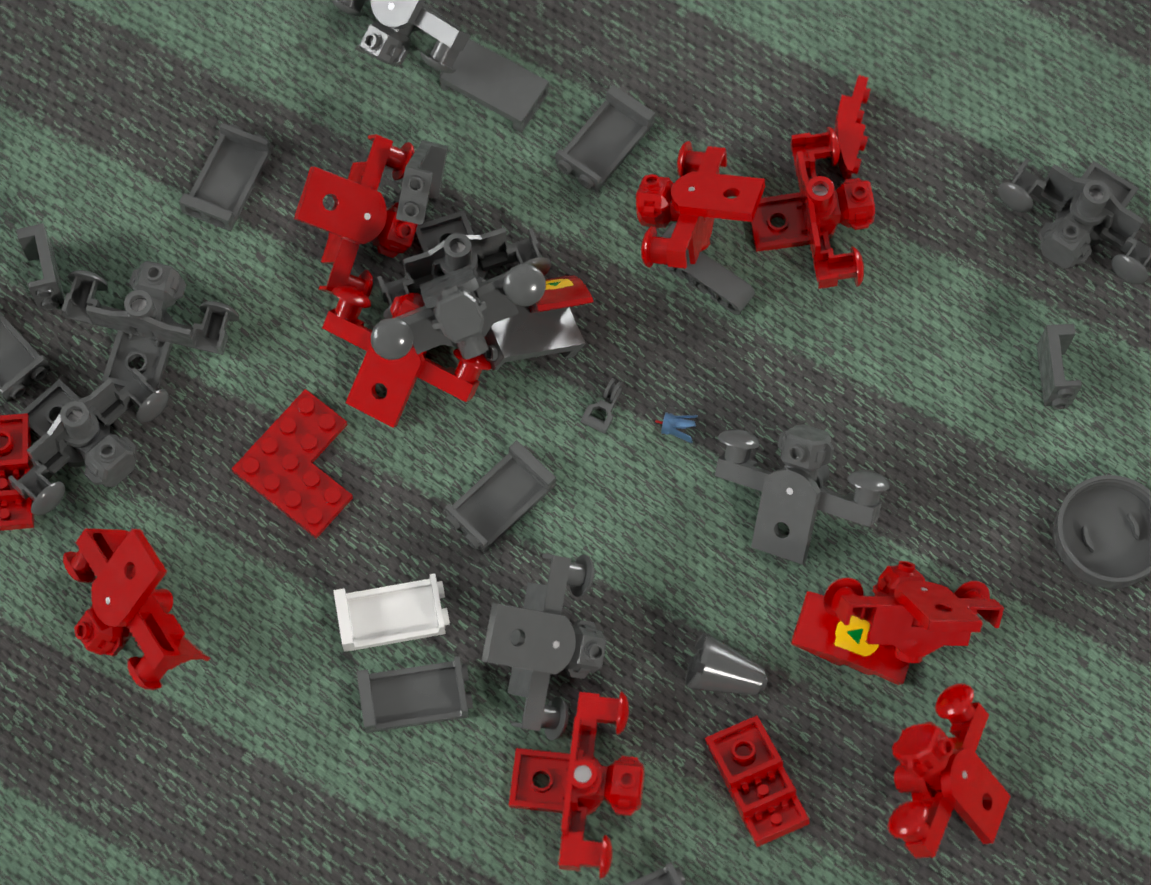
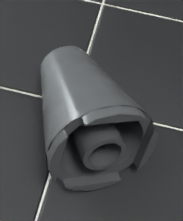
[685,633,768,695]

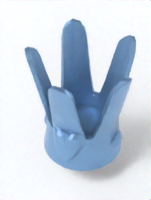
[655,413,698,443]

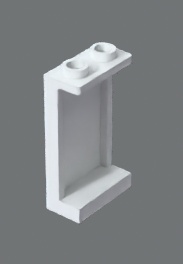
[333,573,450,652]

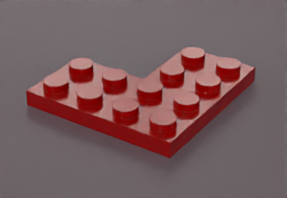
[232,389,353,539]

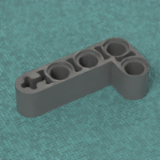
[660,223,755,315]

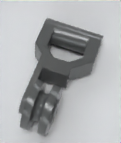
[580,378,623,434]

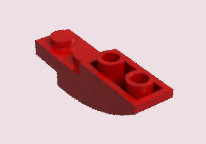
[835,75,871,180]

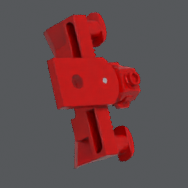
[63,528,210,690]

